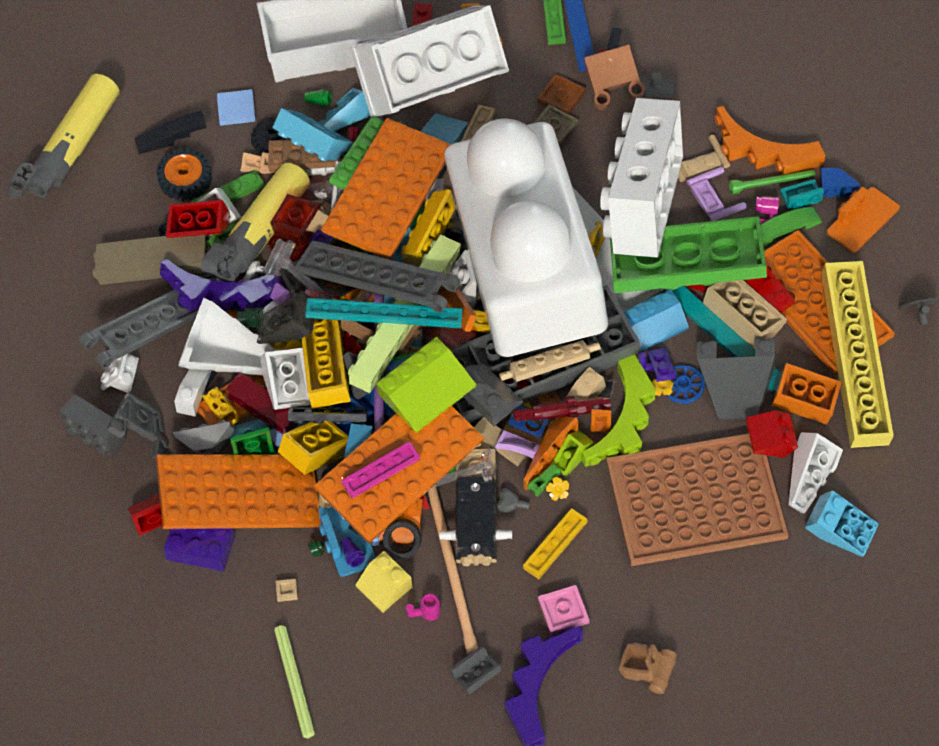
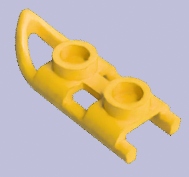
[588,222,605,258]
[202,387,239,425]

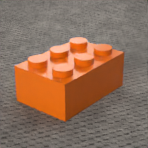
[771,363,842,425]

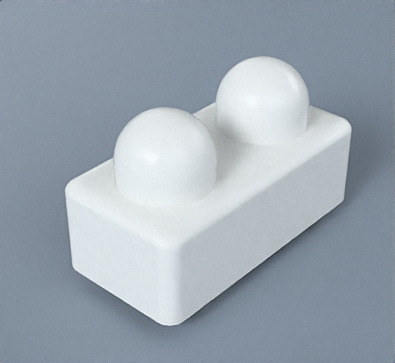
[444,118,608,357]

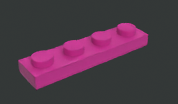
[341,441,420,499]

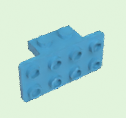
[318,507,376,577]

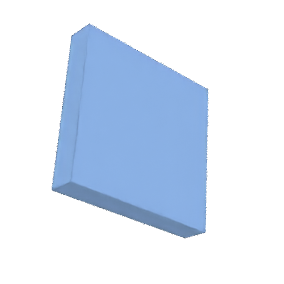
[217,89,256,126]

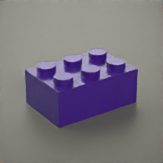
[163,528,235,572]

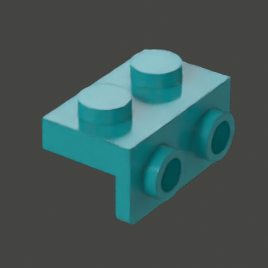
[780,179,824,210]

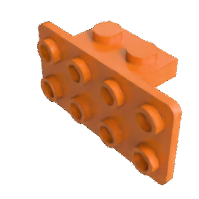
[827,187,900,253]

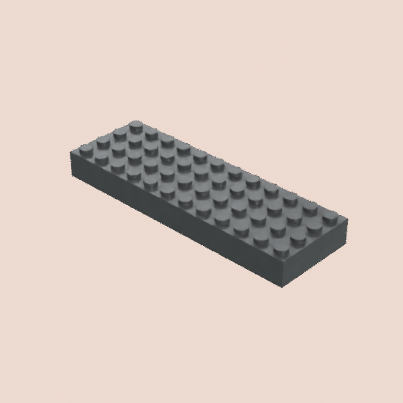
[450,285,641,425]

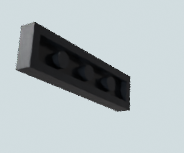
[288,408,368,424]

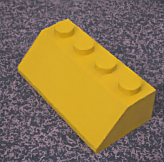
[401,189,456,267]

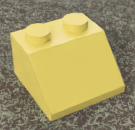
[356,551,412,613]

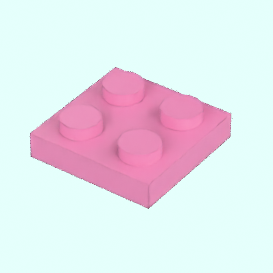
[538,585,589,635]

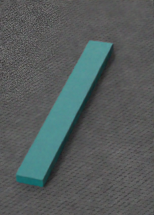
[672,286,781,393]
[306,298,463,328]

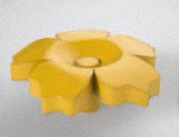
[651,379,674,396]
[546,476,569,501]

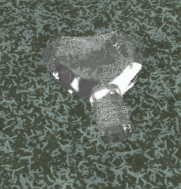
[307,181,333,199]

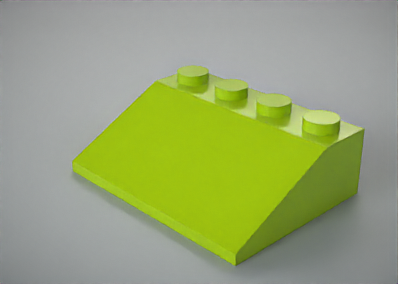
[376,337,476,433]

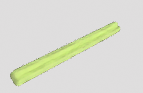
[274,625,315,738]

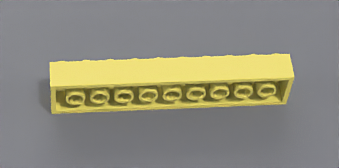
[821,261,894,448]

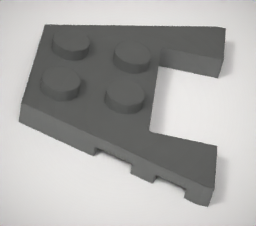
[107,393,168,459]

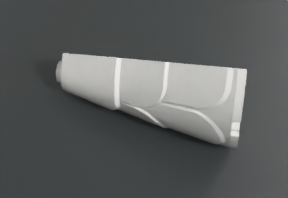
[178,298,276,375]

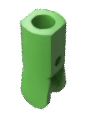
[527,464,561,497]

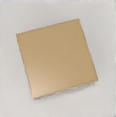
[276,578,298,602]

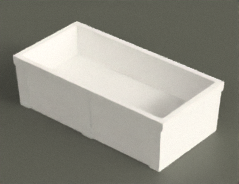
[257,0,407,82]
[350,5,509,117]

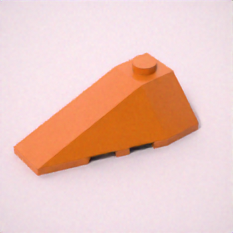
[523,416,578,491]

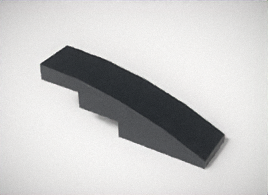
[135,110,207,154]

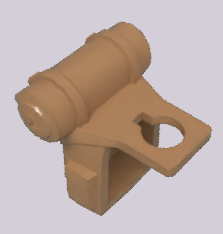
[619,643,677,694]

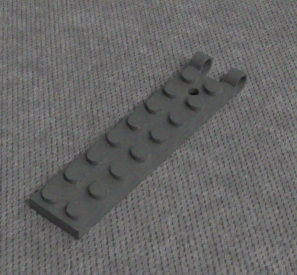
[294,241,461,313]
[79,273,230,369]

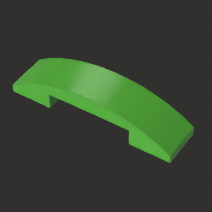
[760,207,822,247]

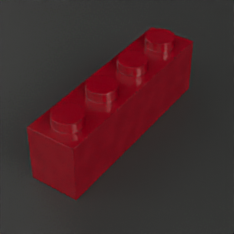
[225,373,299,435]

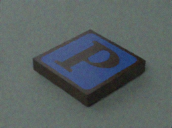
[504,404,551,445]

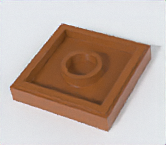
[537,74,586,115]

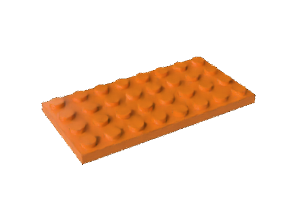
[322,118,451,260]
[764,230,895,375]
[314,406,484,544]
[156,455,321,529]

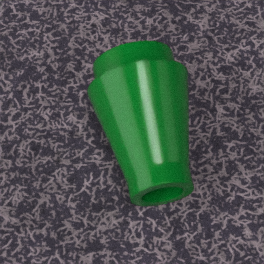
[304,89,332,107]

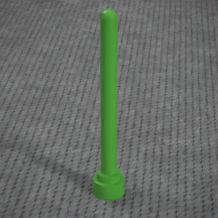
[729,170,815,195]

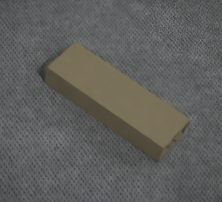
[93,235,209,285]

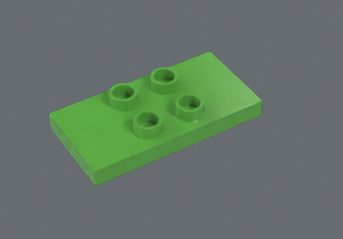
[610,216,767,293]

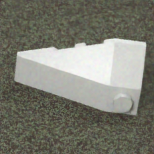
[789,432,843,513]

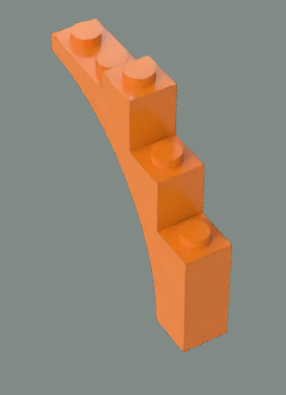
[714,106,825,175]

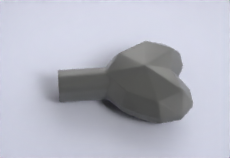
[496,488,530,513]

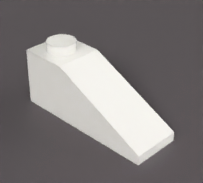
[174,369,211,416]

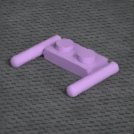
[686,167,747,221]

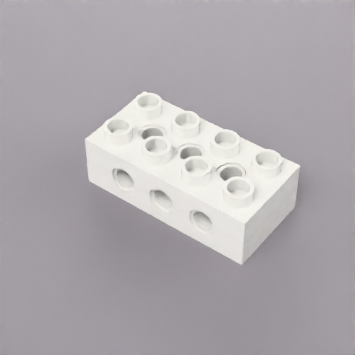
[600,98,683,257]

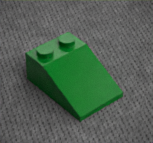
[230,427,275,455]

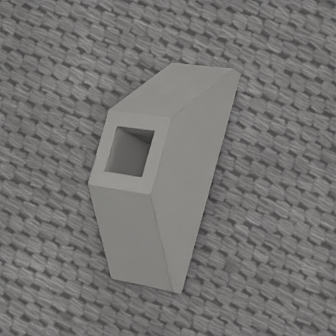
[173,421,235,455]

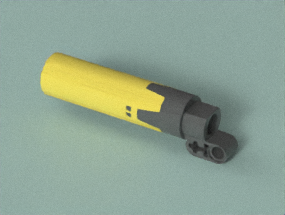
[7,74,120,199]
[201,163,310,282]

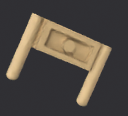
[678,135,730,182]

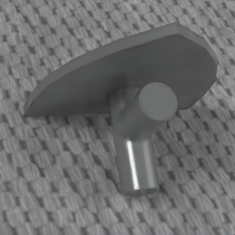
[899,298,939,326]

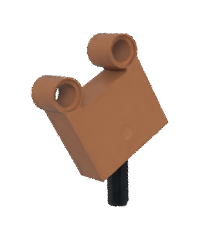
[583,27,645,110]

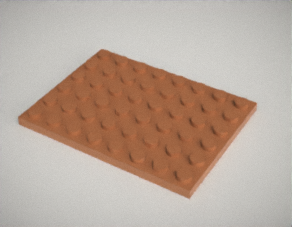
[606,434,788,566]

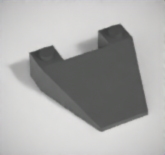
[697,339,776,420]

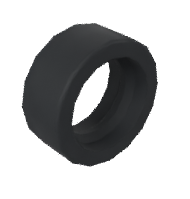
[383,519,422,559]

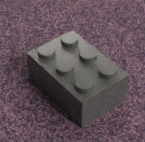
[60,394,126,458]

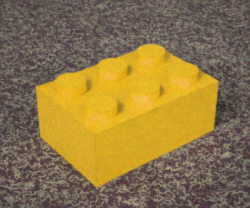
[278,421,348,475]

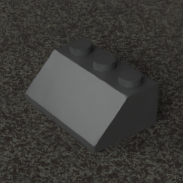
[463,364,523,426]

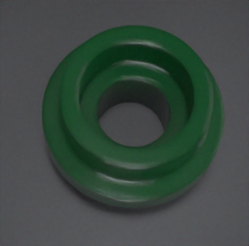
[307,538,325,557]

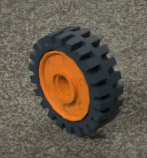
[157,148,212,201]

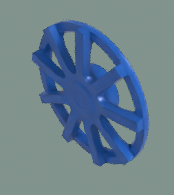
[666,365,705,405]

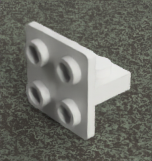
[101,353,139,393]

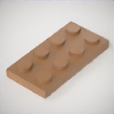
[268,139,342,171]

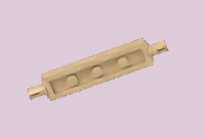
[499,340,601,382]

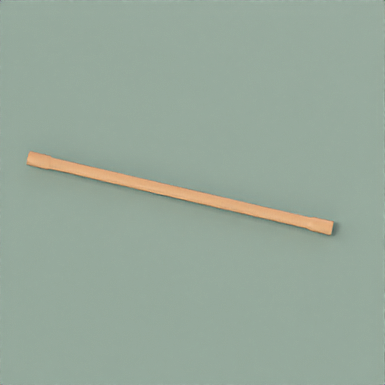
[427,484,478,655]

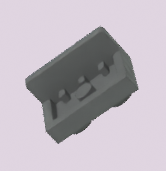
[450,646,502,695]

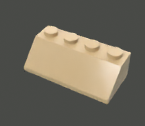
[703,280,787,349]

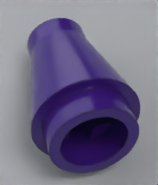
[340,537,365,567]

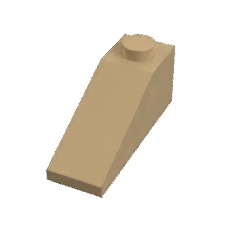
[555,367,606,420]

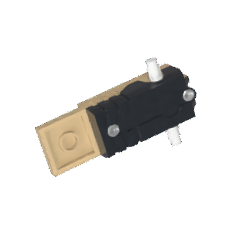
[440,449,512,566]

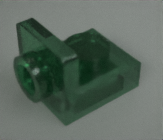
[237,308,263,327]

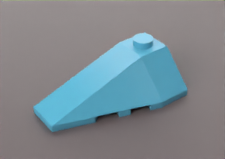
[318,88,370,131]

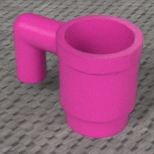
[755,196,779,225]
[406,594,441,621]

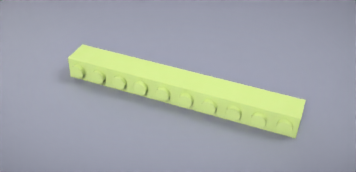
[348,235,461,393]

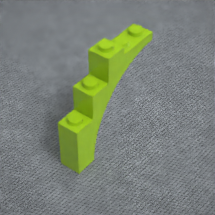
[582,354,656,467]

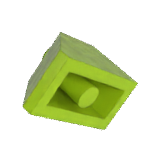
[552,431,594,477]

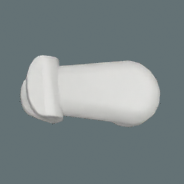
[239,260,267,282]

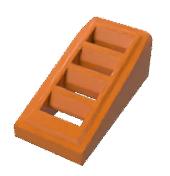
[591,409,612,433]

